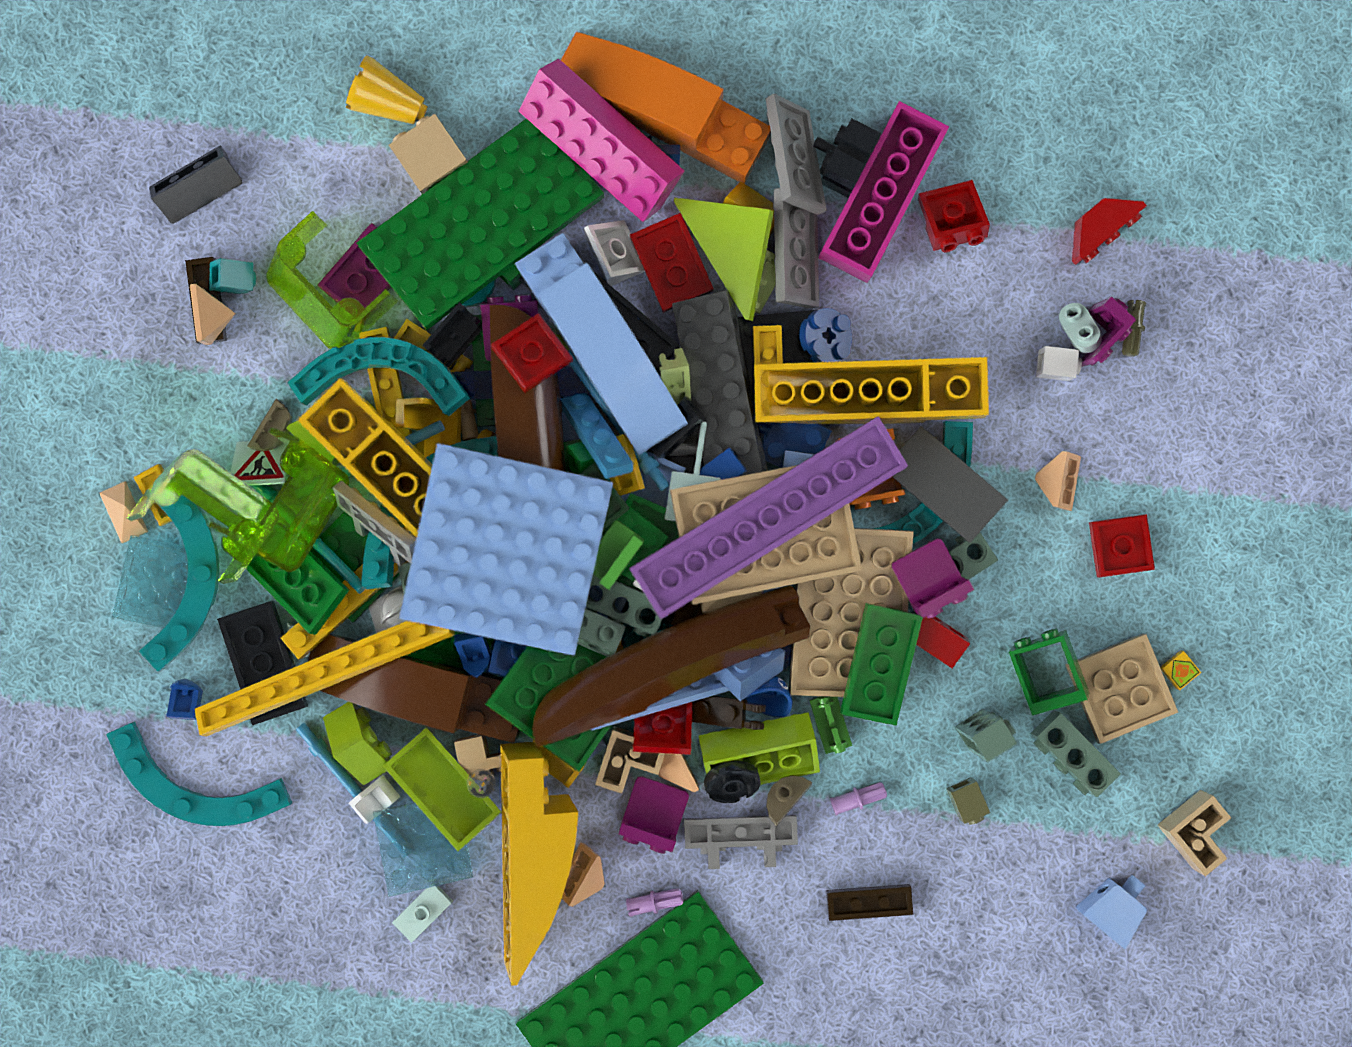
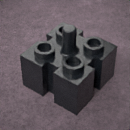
[813,118,882,198]

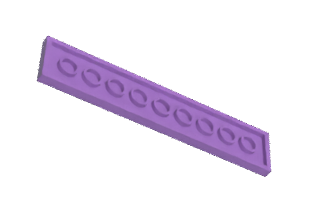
[629,416,908,619]

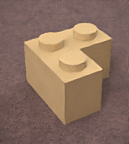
[595,726,665,793]
[1158,790,1231,876]

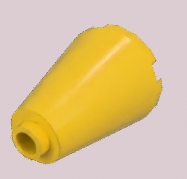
[346,55,428,124]

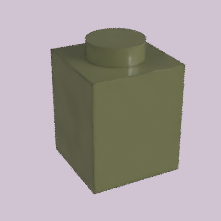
[946,777,990,825]

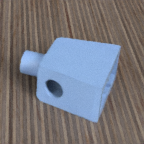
[1076,874,1147,949]

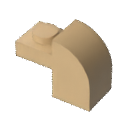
[454,734,501,781]

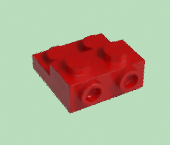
[918,180,990,253]

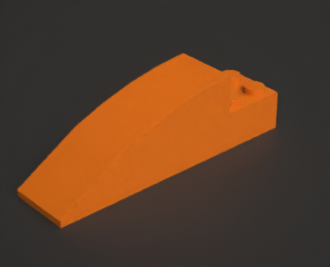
[561,32,771,183]

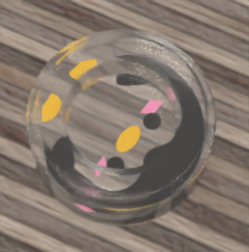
[467,769,496,798]

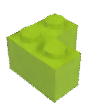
[323,702,392,785]

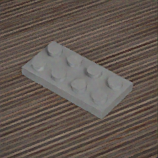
[765,93,827,215]
[773,188,819,308]

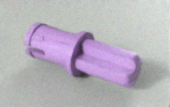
[830,782,887,815]
[626,888,683,917]

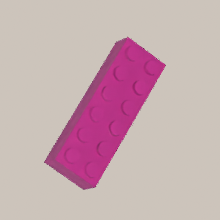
[519,58,685,222]
[818,101,949,283]

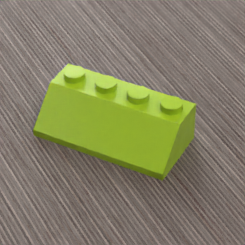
[698,712,820,785]

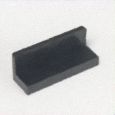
[149,145,242,224]

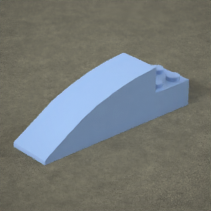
[515,233,688,455]

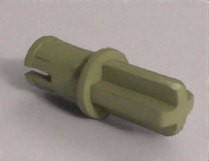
[1122,300,1146,357]

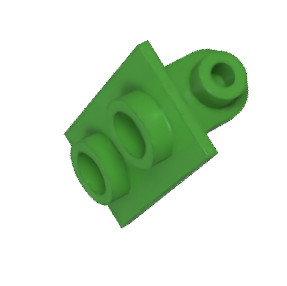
[809,696,852,754]

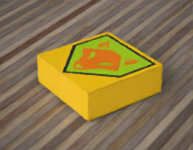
[1160,650,1202,690]

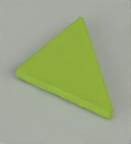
[674,197,774,321]

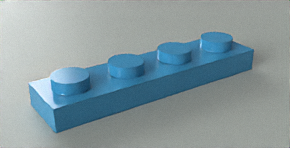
[561,393,633,479]

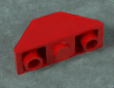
[1072,198,1147,265]

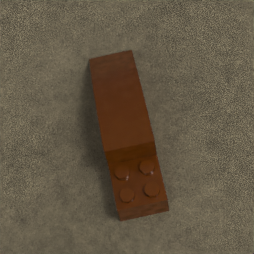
[308,633,520,743]

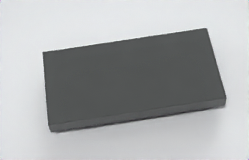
[892,426,1008,543]

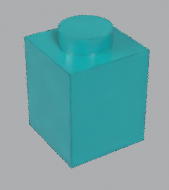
[209,258,256,294]

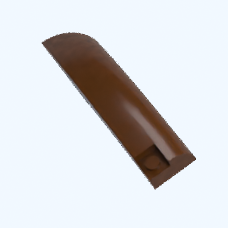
[489,304,566,472]
[533,585,811,748]

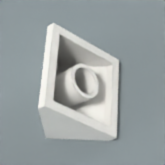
[584,220,645,286]

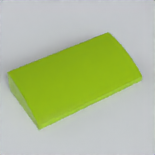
[383,727,502,852]

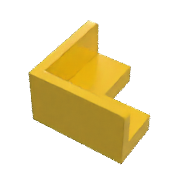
[396,398,461,458]

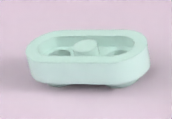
[1059,303,1102,353]

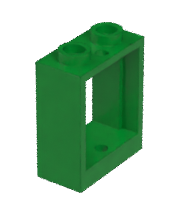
[1009,628,1090,716]

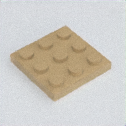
[1066,633,1178,744]

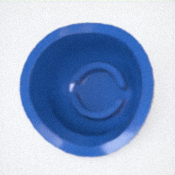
[743,676,793,717]

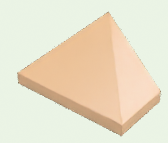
[190,284,236,345]
[1035,451,1081,511]
[100,481,148,543]
[658,753,699,792]
[562,842,605,907]

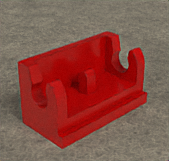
[916,616,970,669]

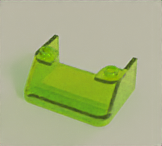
[266,210,398,349]
[208,427,349,572]
[127,449,279,584]

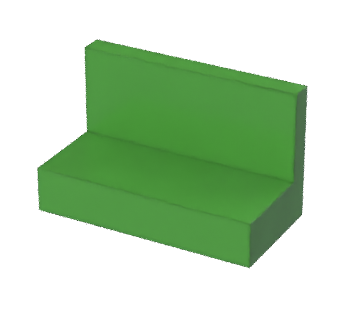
[593,520,644,589]

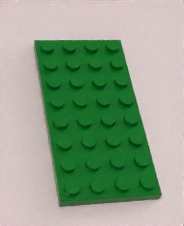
[357,118,604,331]
[516,890,764,1047]

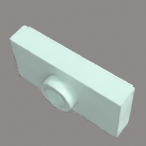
[392,881,453,943]

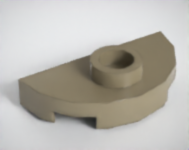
[247,399,292,451]
[766,776,812,826]

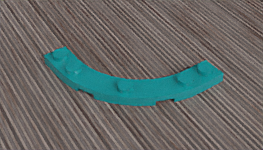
[287,337,470,416]
[871,421,973,544]
[361,436,498,589]
[138,472,220,672]
[106,722,292,826]

